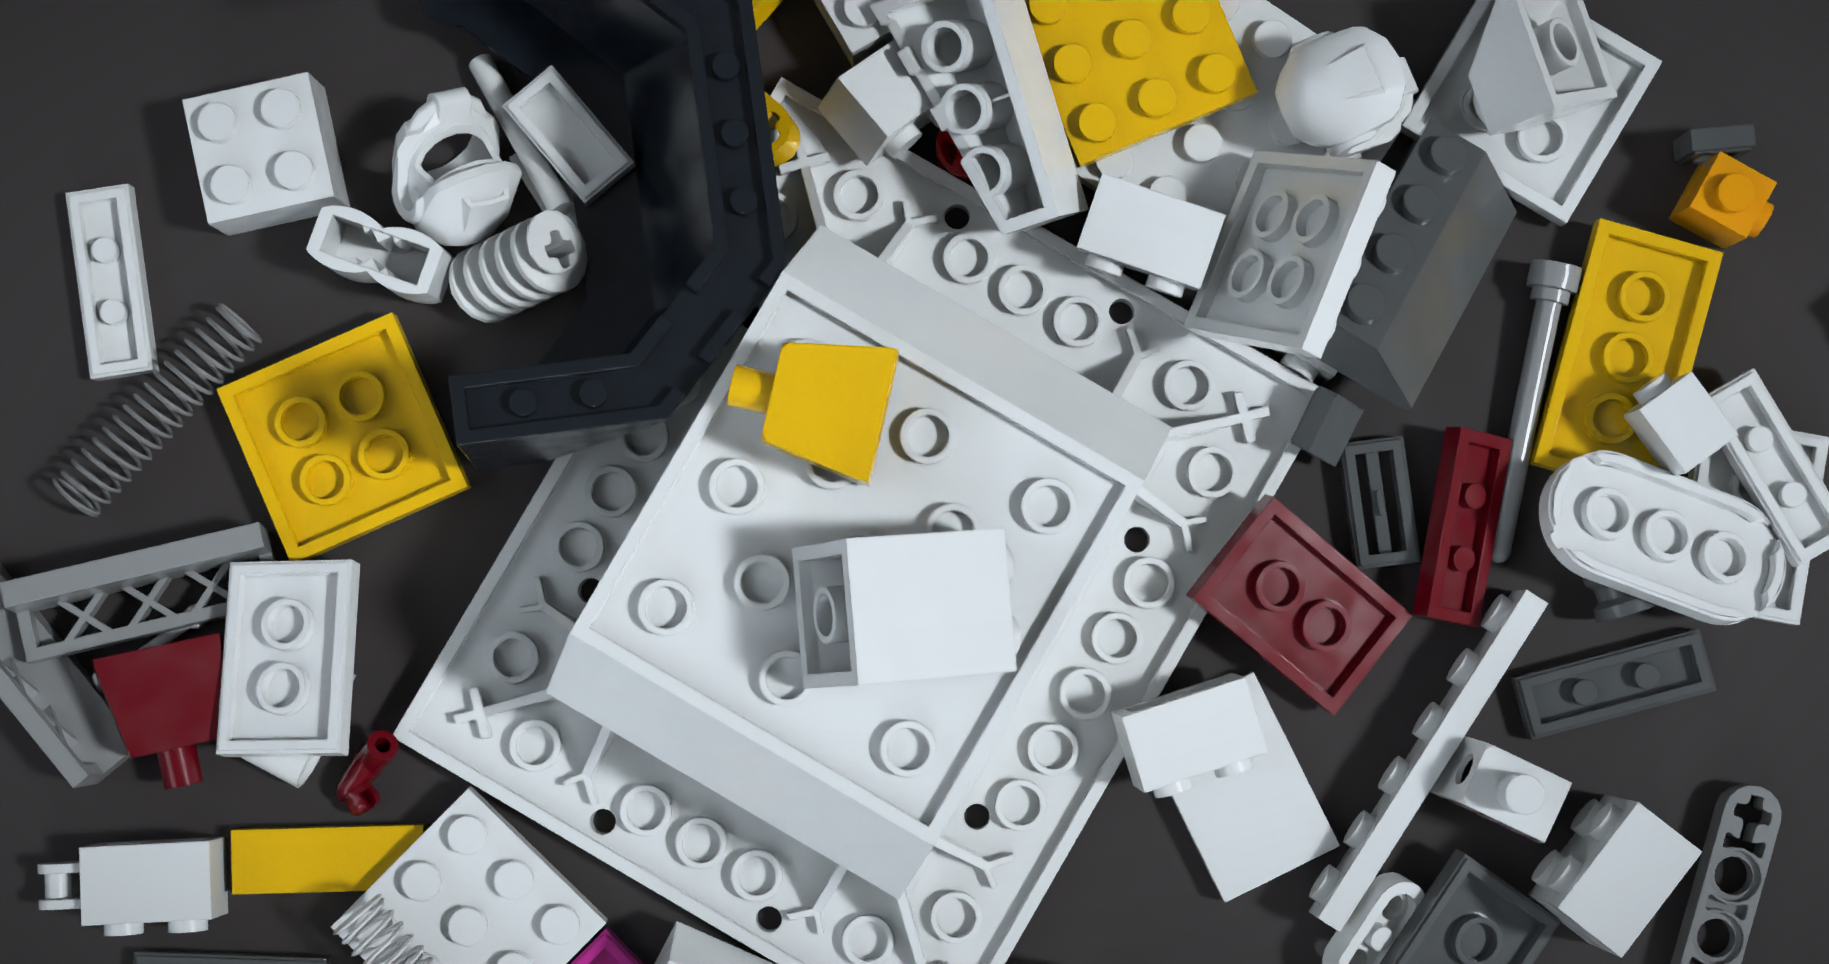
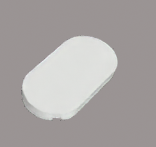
[1539,450,1786,625]

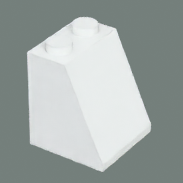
[792,528,1021,689]

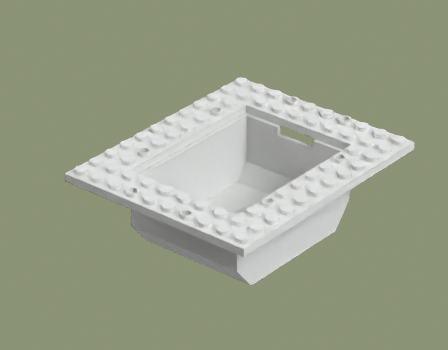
[393,77,1319,964]

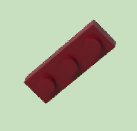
[1412,427,1513,628]

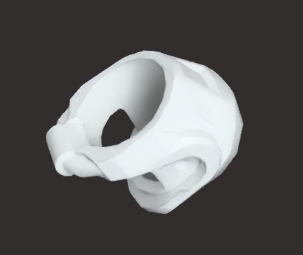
[1275,27,1419,158]
[392,87,522,246]

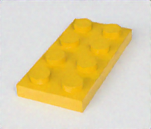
[1529,218,1723,471]

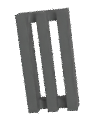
[1339,436,1421,570]

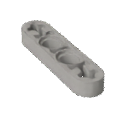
[1671,784,1782,964]

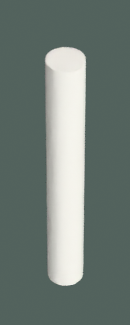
[469,54,574,215]

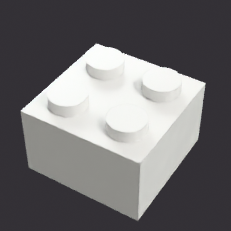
[182,72,350,236]
[1528,795,1702,958]

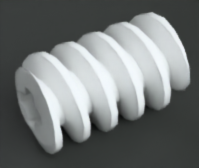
[448,210,588,323]

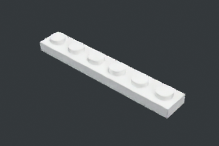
[1309,589,1549,932]

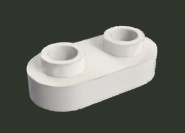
[1322,872,1425,964]

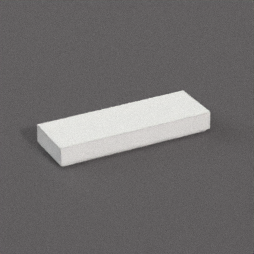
[65,184,159,381]
[1708,368,1829,567]

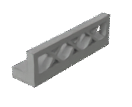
[0,522,276,664]
[0,563,130,788]

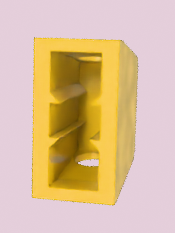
[727,342,899,486]

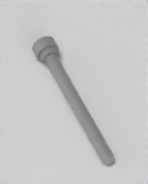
[1491,259,1582,563]

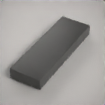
[1510,629,1717,740]

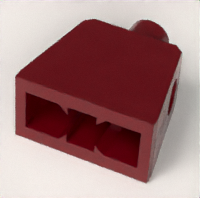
[91,633,222,790]

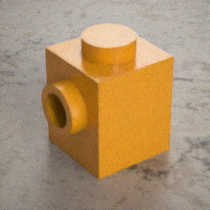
[1669,151,1777,250]

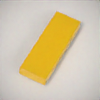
[231,823,427,895]

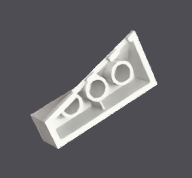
[869,0,1089,235]

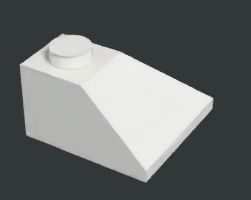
[1468,0,1618,136]

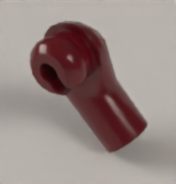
[336,730,398,816]

